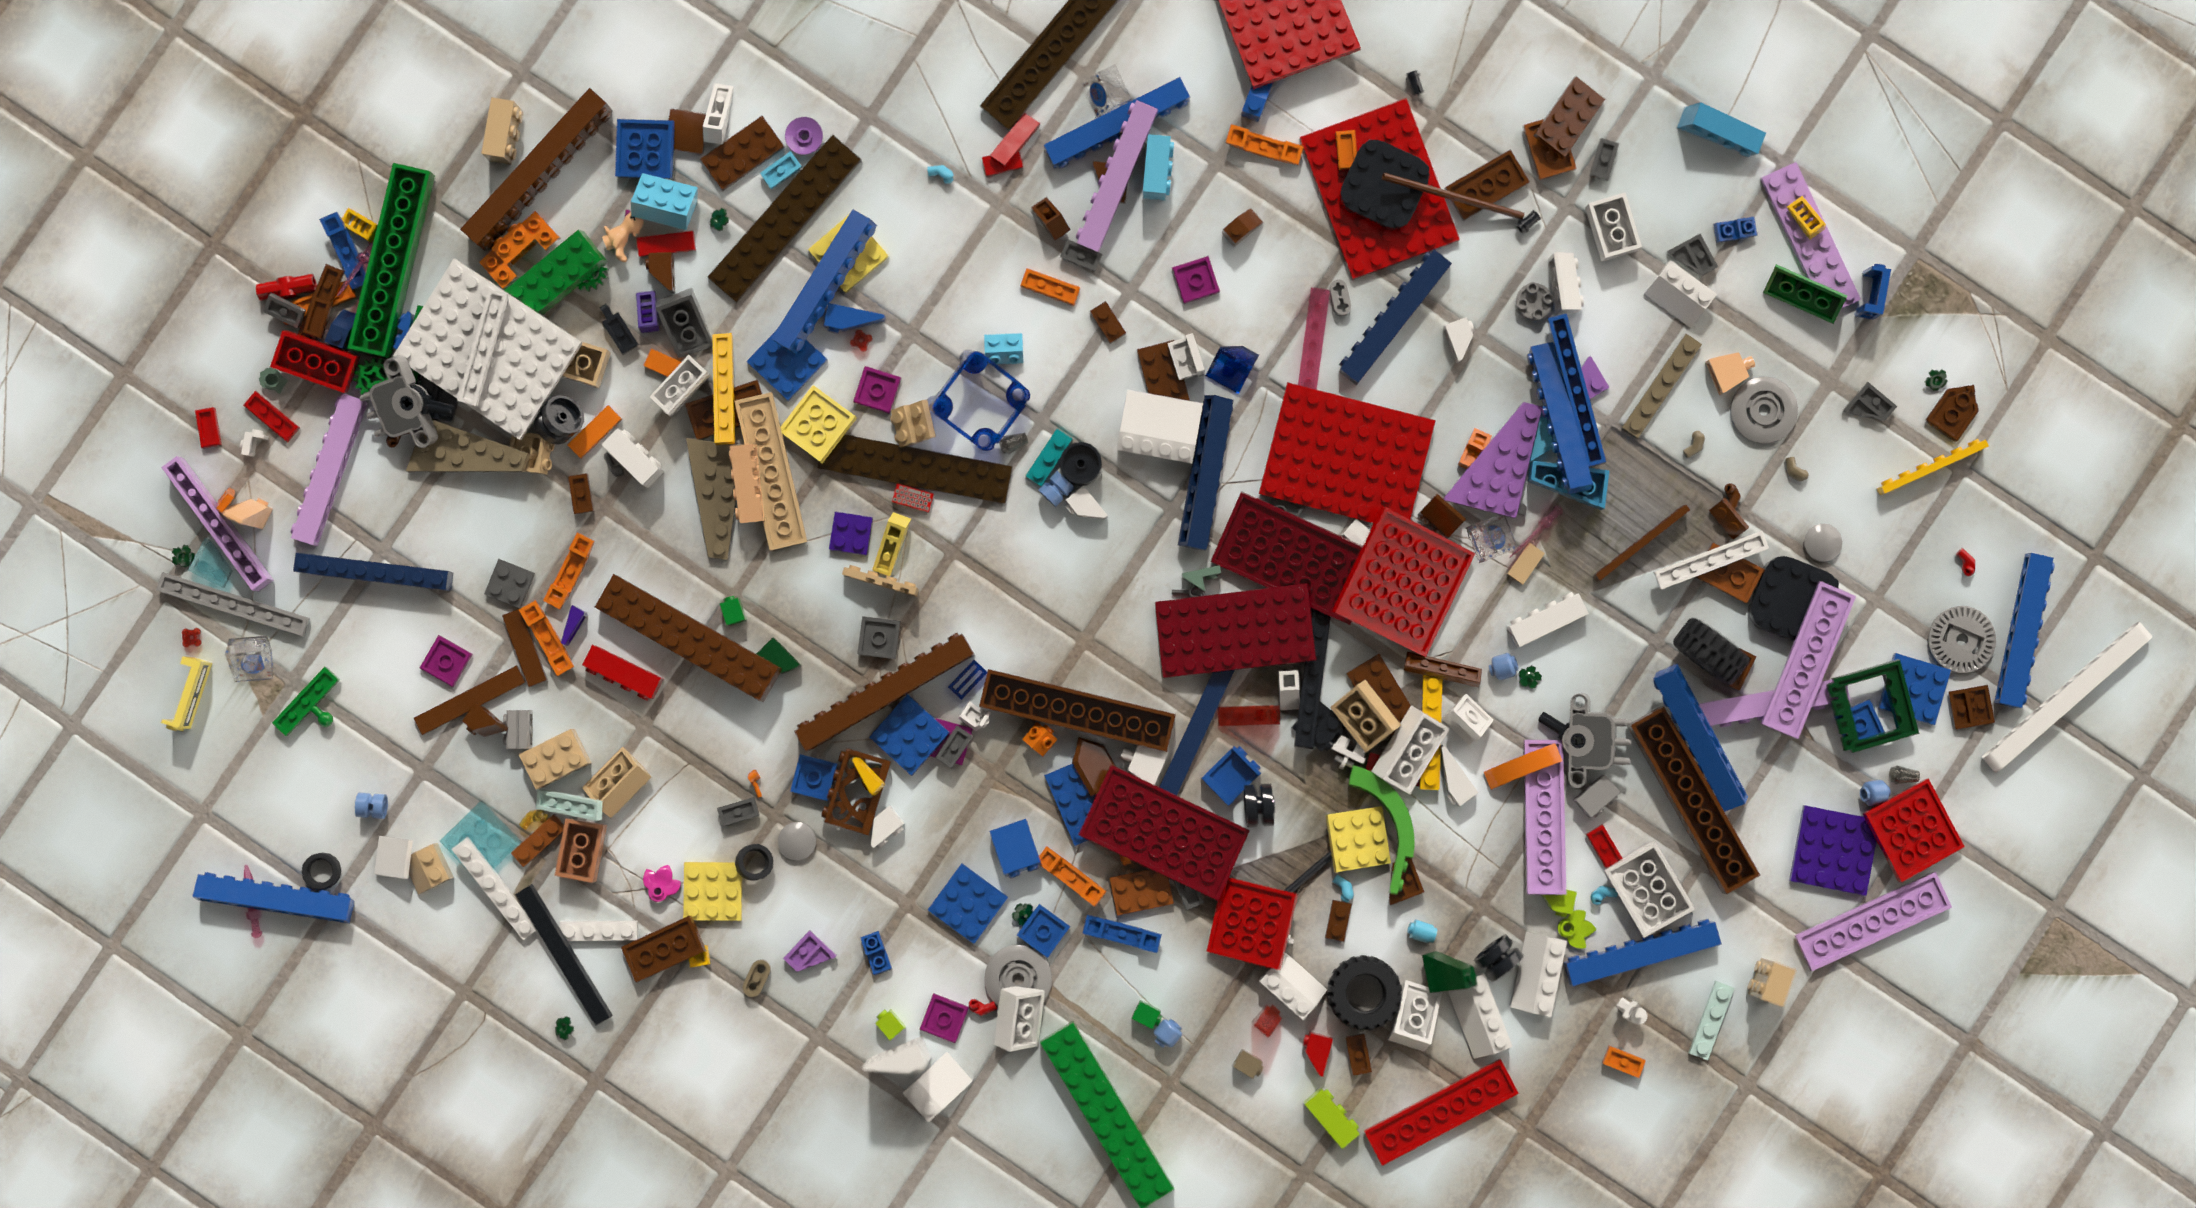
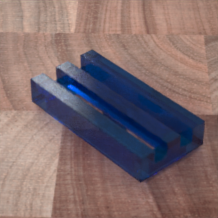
[948,660,987,700]

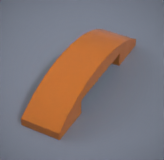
[1225,124,1304,165]
[543,532,595,609]
[519,600,574,676]
[1484,743,1563,790]
[1039,846,1107,907]

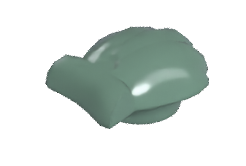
[259,367,288,394]

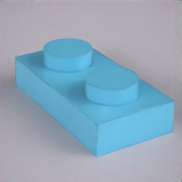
[760,151,802,190]

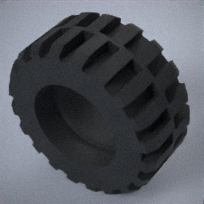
[1673,618,1749,685]
[1327,955,1402,1031]

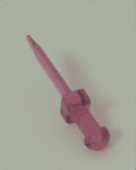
[337,239,374,296]
[1509,506,1563,558]
[244,865,262,938]

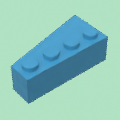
[1677,102,1766,157]
[1527,461,1610,510]

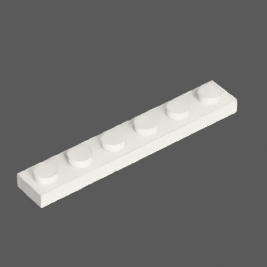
[457,289,509,406]
[1653,531,1769,590]
[451,837,537,940]

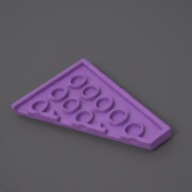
[1443,402,1542,518]

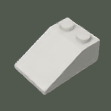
[1388,980,1442,1052]
[903,1052,973,1122]

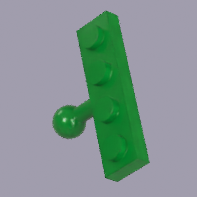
[272,666,340,736]

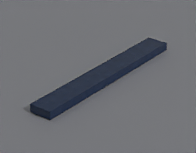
[1160,670,1235,795]

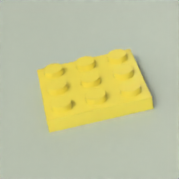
[808,215,889,293]
[781,385,857,464]
[1325,806,1391,872]
[683,862,743,921]

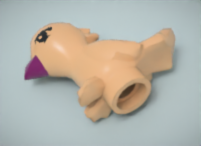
[602,209,644,262]

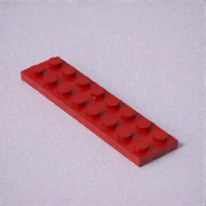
[1363,1059,1519,1166]

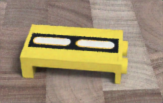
[161,656,212,731]

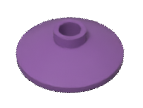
[785,117,823,155]

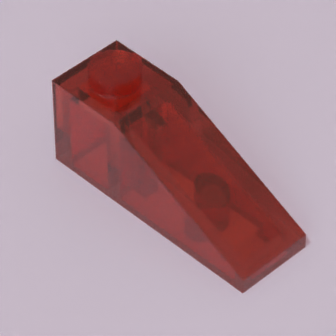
[1218,705,1280,726]

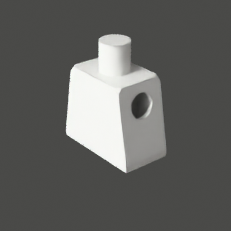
[1120,745,1168,785]

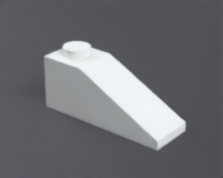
[703,84,733,145]
[1440,746,1479,806]

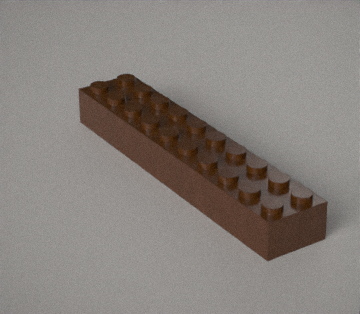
[460,88,613,251]
[595,574,782,702]
[794,633,975,751]
[979,669,1176,752]
[1627,706,1760,894]

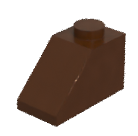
[1031,197,1071,240]
[1222,208,1263,247]
[645,252,675,293]
[462,703,508,737]

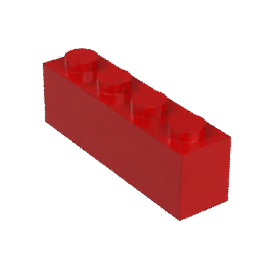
[582,644,664,701]

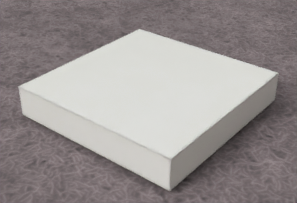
[374,836,413,879]

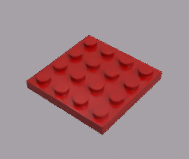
[1863,778,1965,883]
[1206,877,1298,970]

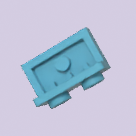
[984,333,1024,365]

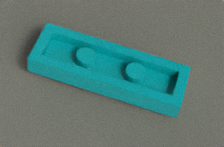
[1025,429,1073,487]

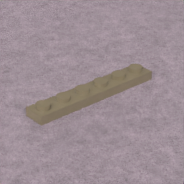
[1621,333,1702,439]

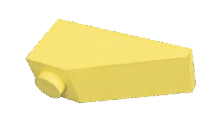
[872,512,911,576]

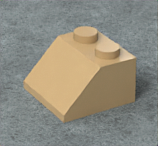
[409,843,454,895]

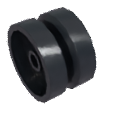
[534,395,584,445]
[1060,442,1102,486]
[1244,783,1275,827]
[1473,934,1524,982]

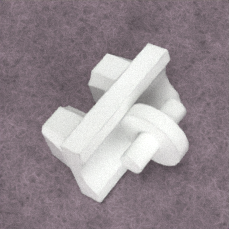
[1330,735,1365,770]
[1616,998,1648,1025]

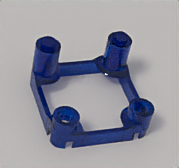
[927,350,1030,451]

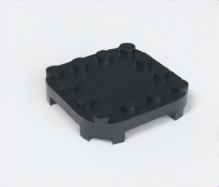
[1339,140,1430,231]
[1748,556,1839,641]

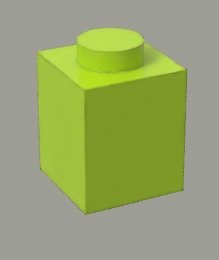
[875,1009,906,1041]

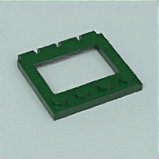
[1826,659,1919,753]

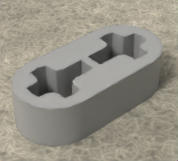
[1330,280,1351,316]

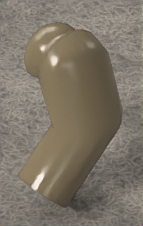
[1683,431,1705,458]
[1785,457,1809,481]

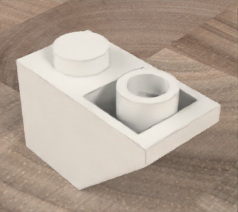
[1277,670,1299,710]
[871,806,905,848]

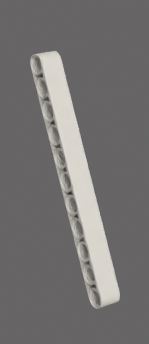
[1982,622,2152,773]

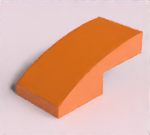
[1458,428,1492,469]

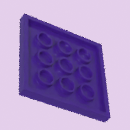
[1789,805,1877,896]

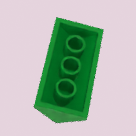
[1763,264,1847,324]

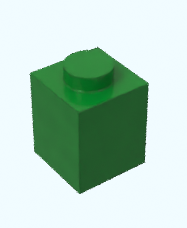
[720,596,747,626]
[1131,1000,1162,1029]

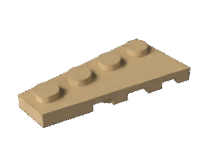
[842,565,919,597]

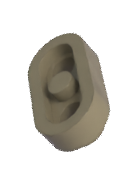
[743,959,771,997]

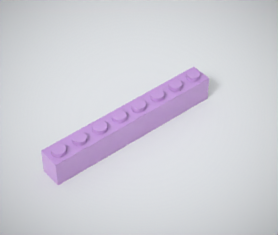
[1075,100,1158,252]
[290,393,368,547]
[161,456,274,592]
[1699,680,1850,729]

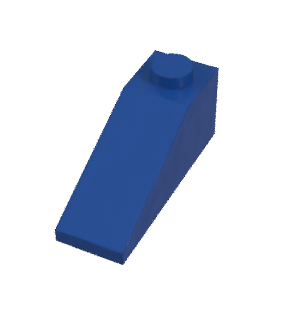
[1241,82,1273,122]
[824,303,886,334]

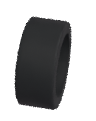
[735,844,774,881]
[301,853,341,890]

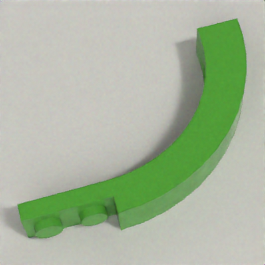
[1348,765,1415,895]

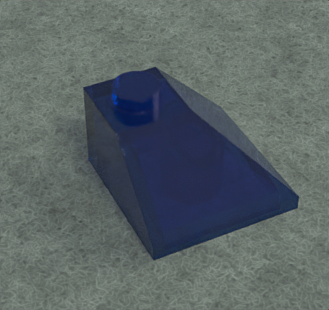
[1205,346,1259,394]

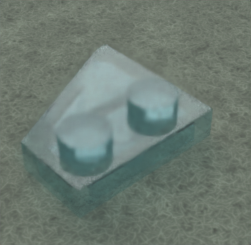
[188,538,233,588]

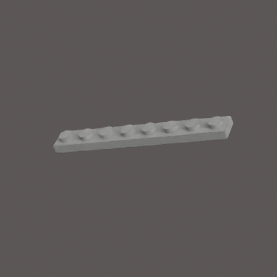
[156,572,310,636]

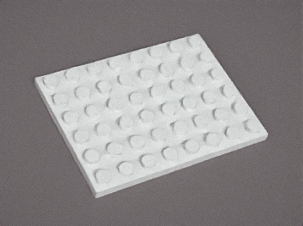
[393,259,583,440]

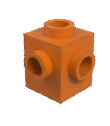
[1022,722,1058,757]

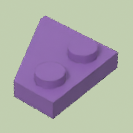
[1581,356,1609,399]
[783,930,837,972]

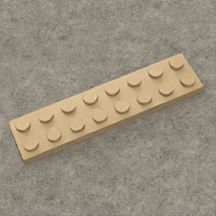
[735,392,808,550]

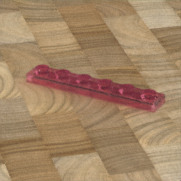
[1298,287,1330,390]

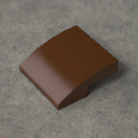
[668,108,706,154]
[1949,685,1995,729]

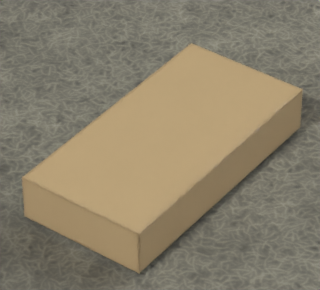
[1507,542,1545,585]

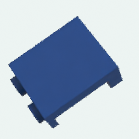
[1855,264,1891,320]
[1201,746,1262,806]
[989,819,1042,878]

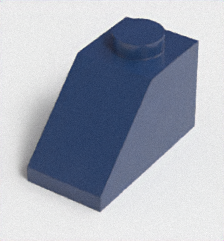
[324,309,356,351]

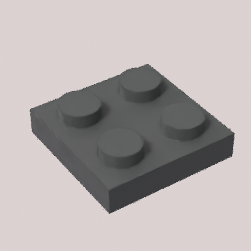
[484,559,535,608]
[857,616,901,659]

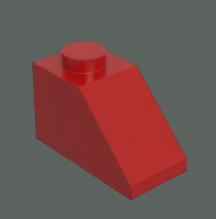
[1302,1031,1333,1077]

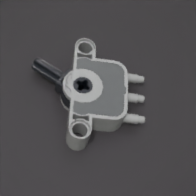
[359,355,455,448]
[1538,693,1632,788]

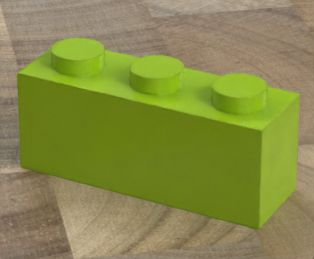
[1304,1087,1360,1149]

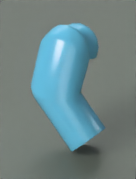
[927,165,954,184]
[1332,874,1354,902]
[1590,886,1618,905]

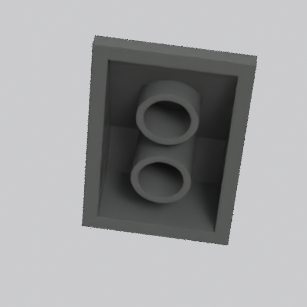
[656,288,713,359]

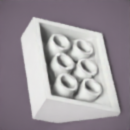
[1117,390,1203,463]
[1604,840,1695,938]
[863,1036,931,1074]

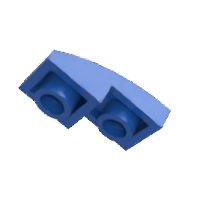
[1713,217,1757,243]
[393,311,415,349]
[860,931,892,976]

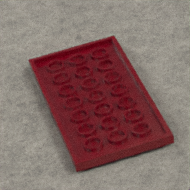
[1210,491,1363,625]
[1155,583,1316,678]
[1078,765,1250,901]

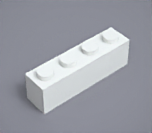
[1507,592,1589,648]

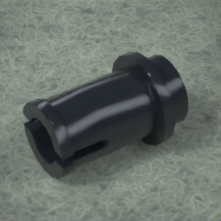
[1405,70,1424,96]
[1516,210,1541,234]

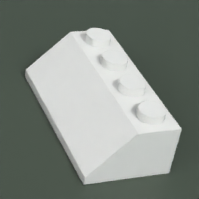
[1371,705,1450,794]
[1510,932,1567,1017]
[1448,972,1513,1059]

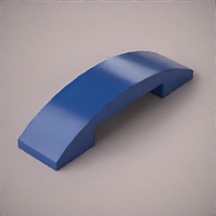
[319,212,366,290]
[1082,915,1162,953]

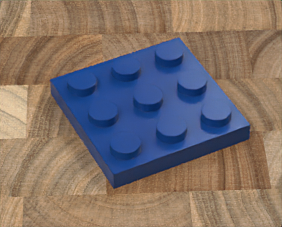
[615,119,675,179]
[746,331,828,401]
[1878,653,1951,725]
[869,694,950,776]
[928,863,1008,944]

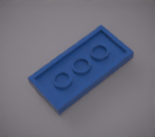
[1045,764,1095,846]

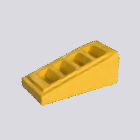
[1787,196,1826,240]
[342,207,378,243]
[852,757,885,795]

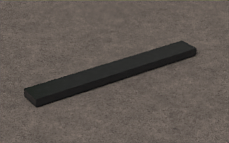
[1294,608,1331,749]
[515,884,613,1026]

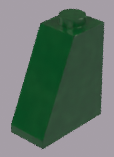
[756,637,801,675]
[1422,951,1478,993]

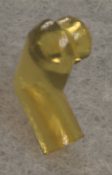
[519,810,547,830]

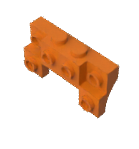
[479,211,561,290]

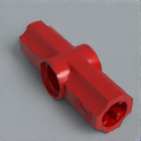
[255,274,317,301]

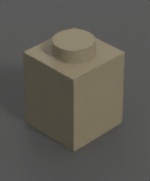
[1232,1048,1264,1079]

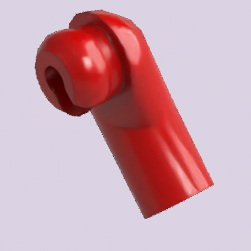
[1956,548,1976,577]
[968,999,998,1016]

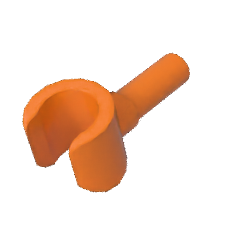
[748,770,762,798]

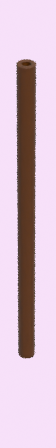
[1382,173,1524,220]

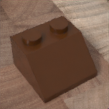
[1418,494,1466,539]

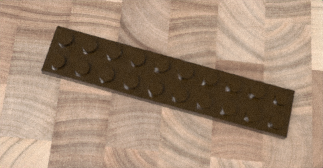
[980,0,1119,131]
[707,135,862,303]
[817,435,1012,504]

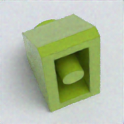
[1541,889,1577,917]

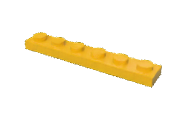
[712,333,735,445]
[1877,439,1989,495]
[1419,675,1443,790]

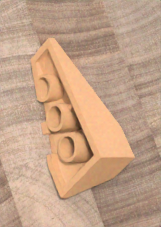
[223,498,273,529]

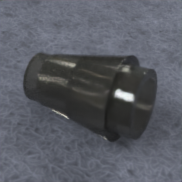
[998,432,1028,454]
[1889,765,1920,785]

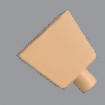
[1705,352,1755,395]

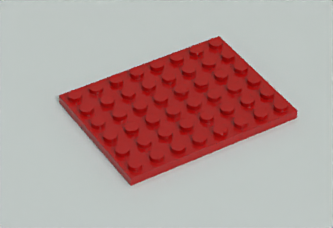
[1299,98,1460,280]
[1258,382,1436,523]

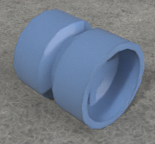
[1038,471,1074,507]
[355,792,388,819]

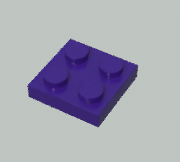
[829,512,873,555]

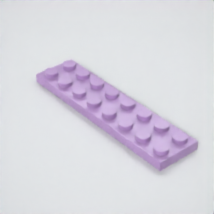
[1760,162,1861,309]
[1761,581,1856,739]
[1523,740,1566,895]
[1794,872,1952,971]

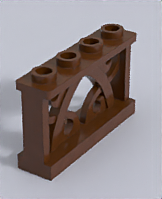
[821,748,891,836]

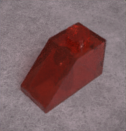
[1251,1004,1282,1038]

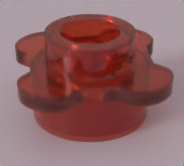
[850,329,873,352]
[182,628,202,647]

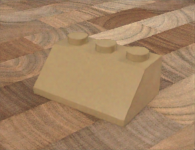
[582,747,651,818]

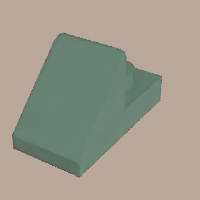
[1182,565,1221,592]

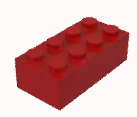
[270,330,361,393]

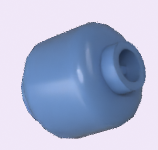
[1489,653,1519,680]
[1860,780,1891,806]
[1154,1019,1182,1048]

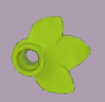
[1557,910,1596,949]

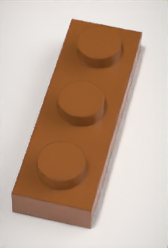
[511,814,564,867]

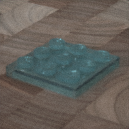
[440,801,522,869]

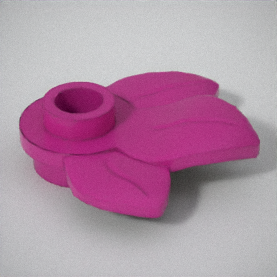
[643,865,681,902]

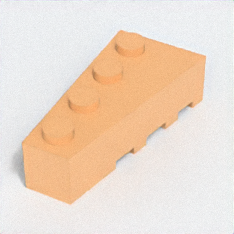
[729,444,765,523]

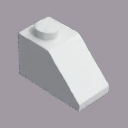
[1443,317,1474,363]
[1065,486,1108,519]

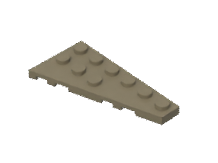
[406,420,530,472]
[686,438,736,560]

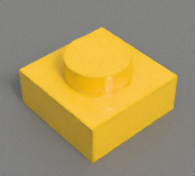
[689,945,710,968]

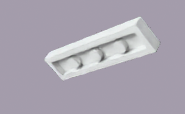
[560,920,638,941]

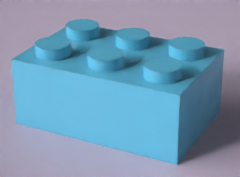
[1142,134,1174,200]
[631,173,698,230]

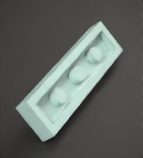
[536,789,603,821]
[1688,981,1735,1060]

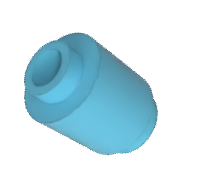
[1407,919,1437,943]

